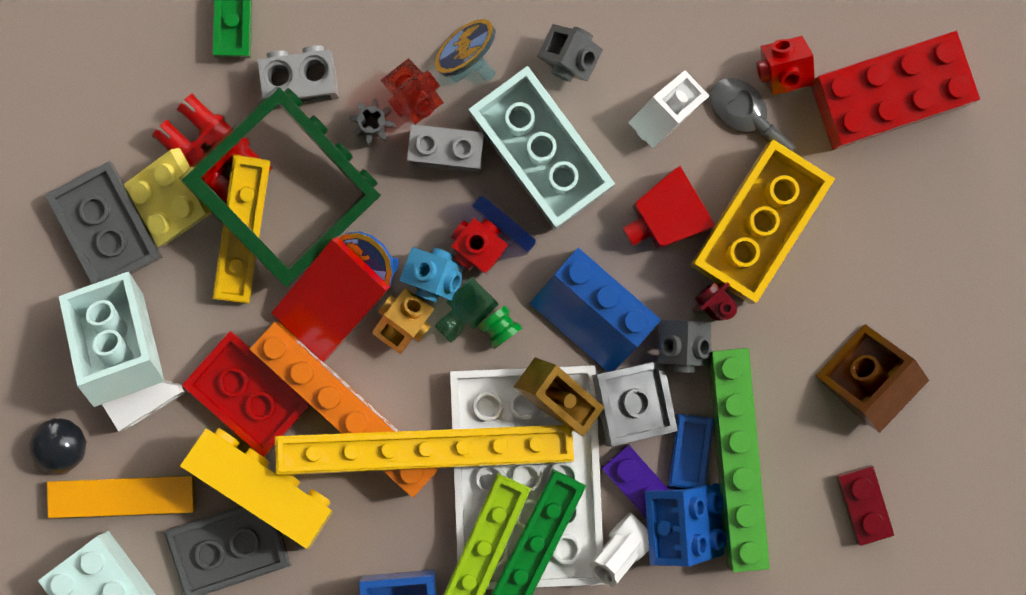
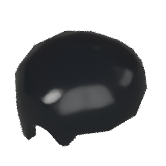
[29,418,87,475]

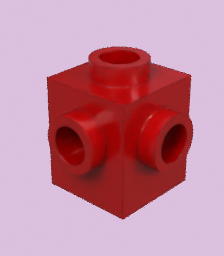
[756,36,815,95]
[451,218,508,275]

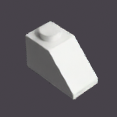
[628,71,709,148]
[102,380,188,431]

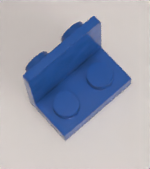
[645,483,726,567]

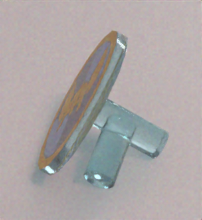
[435,19,496,83]

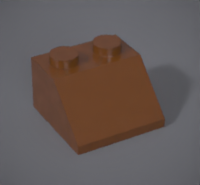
[816,324,930,433]

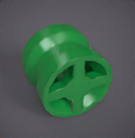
[477,305,523,349]

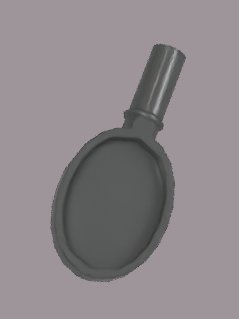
[710,78,796,151]

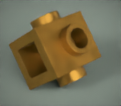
[372,287,434,355]

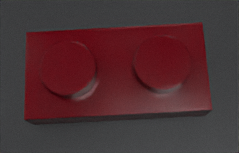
[836,465,895,546]

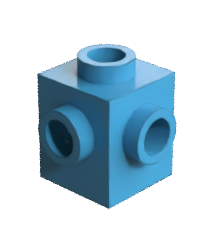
[399,247,464,303]

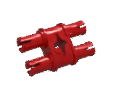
[152,93,273,204]

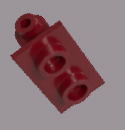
[692,282,737,321]

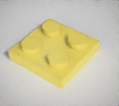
[123,148,212,247]

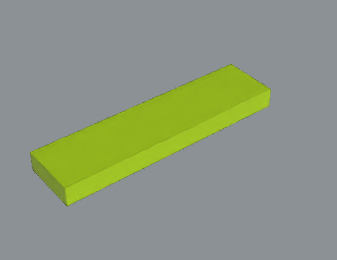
[443,473,531,595]

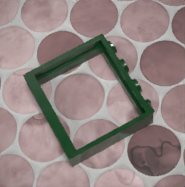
[179,87,381,287]

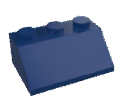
[529,247,661,371]

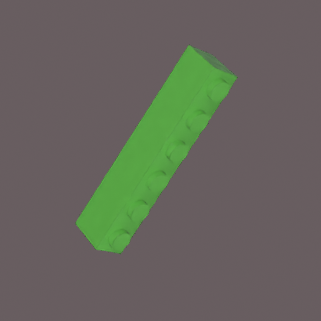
[708,348,770,573]

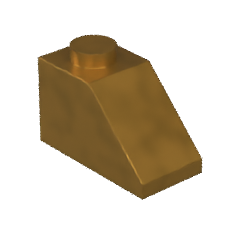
[514,357,604,437]

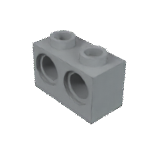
[257,46,339,107]
[407,124,485,174]

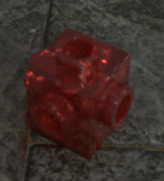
[381,58,444,125]

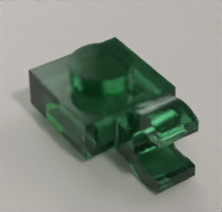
[434,277,499,343]

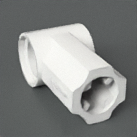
[590,513,649,587]

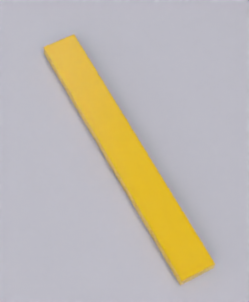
[275,425,574,475]

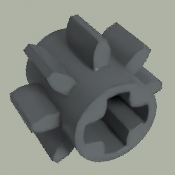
[349,98,395,145]

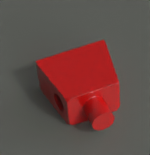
[622,166,715,249]

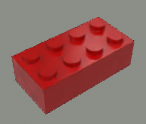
[811,30,980,150]

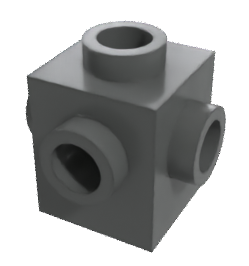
[537,24,603,82]
[658,320,712,373]

